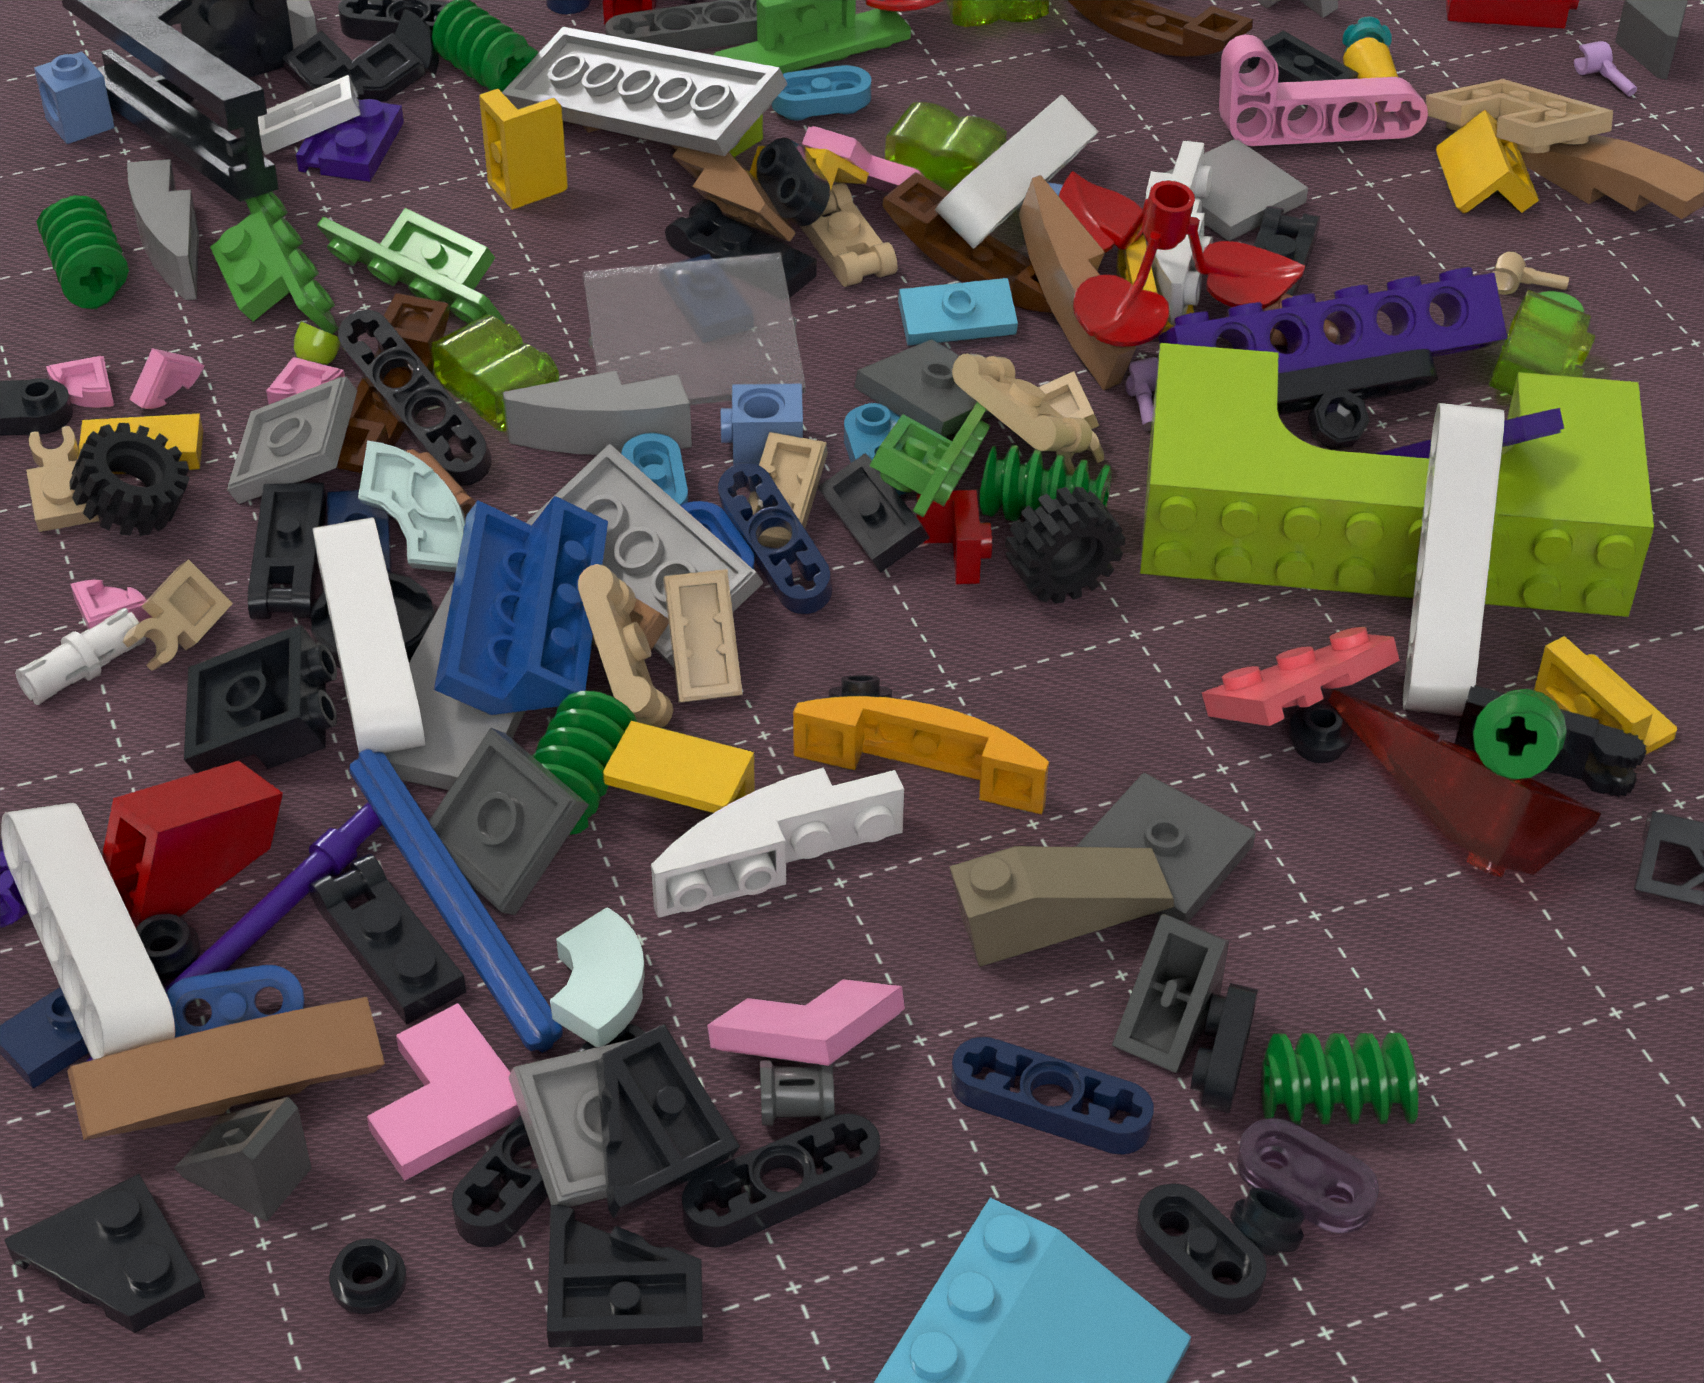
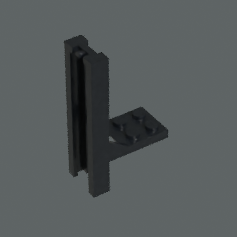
[62,0,294,202]

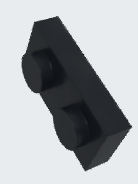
[1247,30,1359,83]
[818,453,930,573]

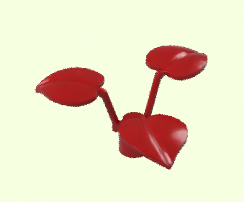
[1059,171,1305,347]

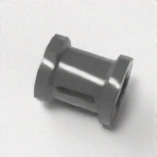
[760,1060,835,1126]

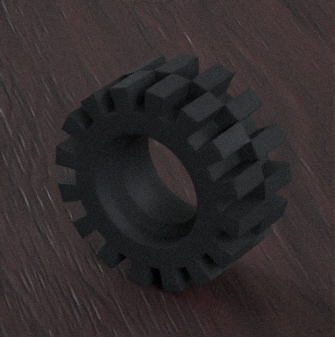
[69,423,189,536]
[1005,487,1125,604]

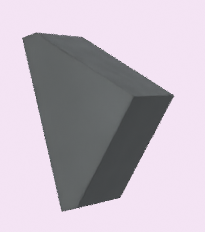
[1615,0,1688,80]
[1112,914,1229,1073]
[174,1097,312,1222]

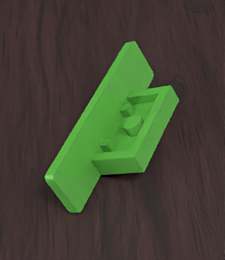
[714,0,911,74]
[210,192,339,334]
[317,208,506,330]
[869,402,991,517]

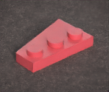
[1202,627,1400,726]

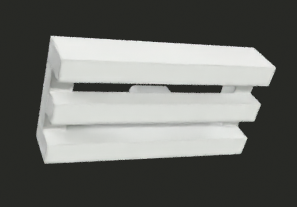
[258,75,361,155]

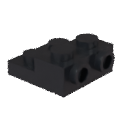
[184,624,337,773]

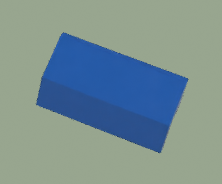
[434,496,608,715]

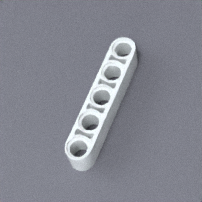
[935,95,1099,249]
[1403,403,1504,716]
[312,517,425,753]
[1,803,175,1060]

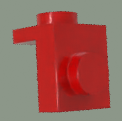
[916,490,992,584]

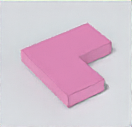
[802,126,926,193]
[707,979,905,1066]
[367,1003,521,1181]

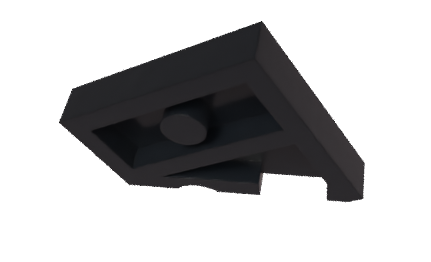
[597,1024,740,1219]
[4,1174,205,1333]
[547,1205,703,1348]

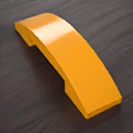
[793,696,1049,815]

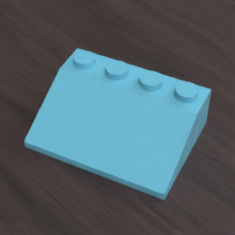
[874,1198,1191,1383]

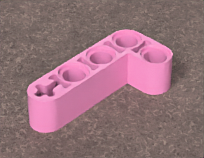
[1219,34,1428,146]

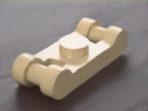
[800,183,898,287]
[952,354,1092,453]
[578,564,673,728]

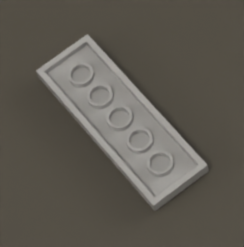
[502,27,787,156]

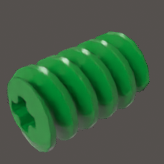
[432,0,538,92]
[36,195,129,309]
[979,445,1112,522]
[1473,689,1567,779]
[532,691,637,835]
[1261,1033,1419,1125]

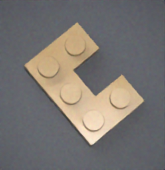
[1426,79,1613,153]

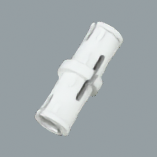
[15,608,146,705]

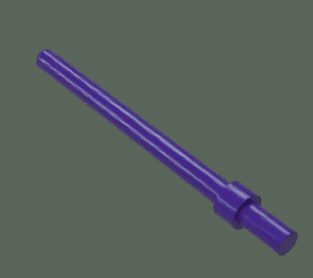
[86,802,382,1062]

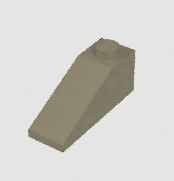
[949,846,1175,967]

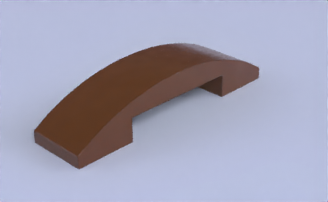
[1067,0,1253,57]
[882,172,1053,313]
[336,293,450,473]

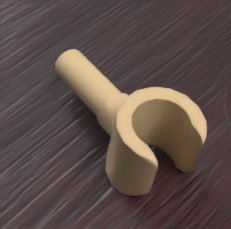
[1492,251,1569,295]

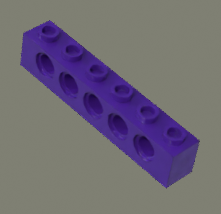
[1158,267,1508,373]

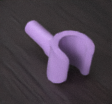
[1574,41,1637,97]
[1125,357,1158,431]

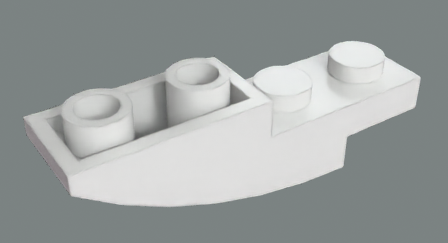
[1145,141,1213,326]
[651,767,904,918]

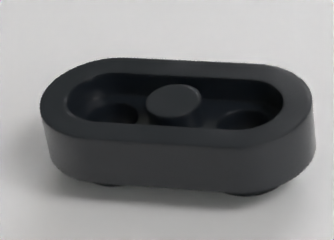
[757,137,830,226]
[0,378,73,436]
[1190,983,1258,1114]
[1136,1184,1267,1315]

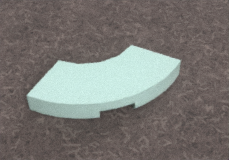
[358,441,466,572]
[550,907,645,1048]

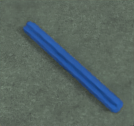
[349,749,563,1053]

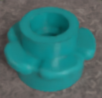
[1342,16,1392,52]

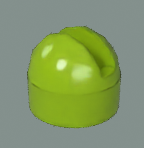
[294,321,341,365]

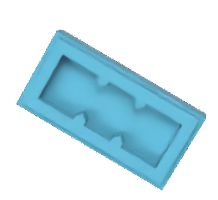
[898,278,1018,346]

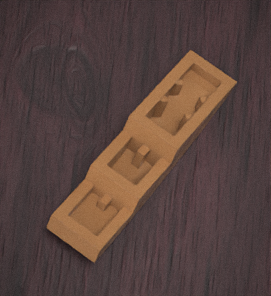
[1517,135,1704,219]
[670,144,795,242]
[1019,175,1136,391]
[67,997,385,1140]

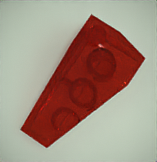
[1328,690,1601,878]

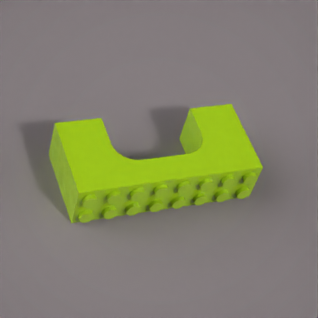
[1140,343,1654,617]

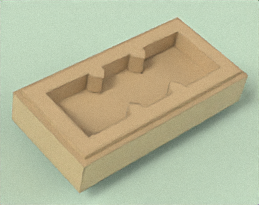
[748,432,828,548]
[663,569,743,703]

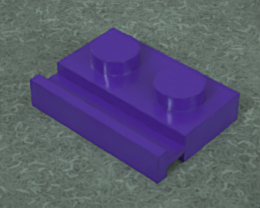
[296,99,404,182]

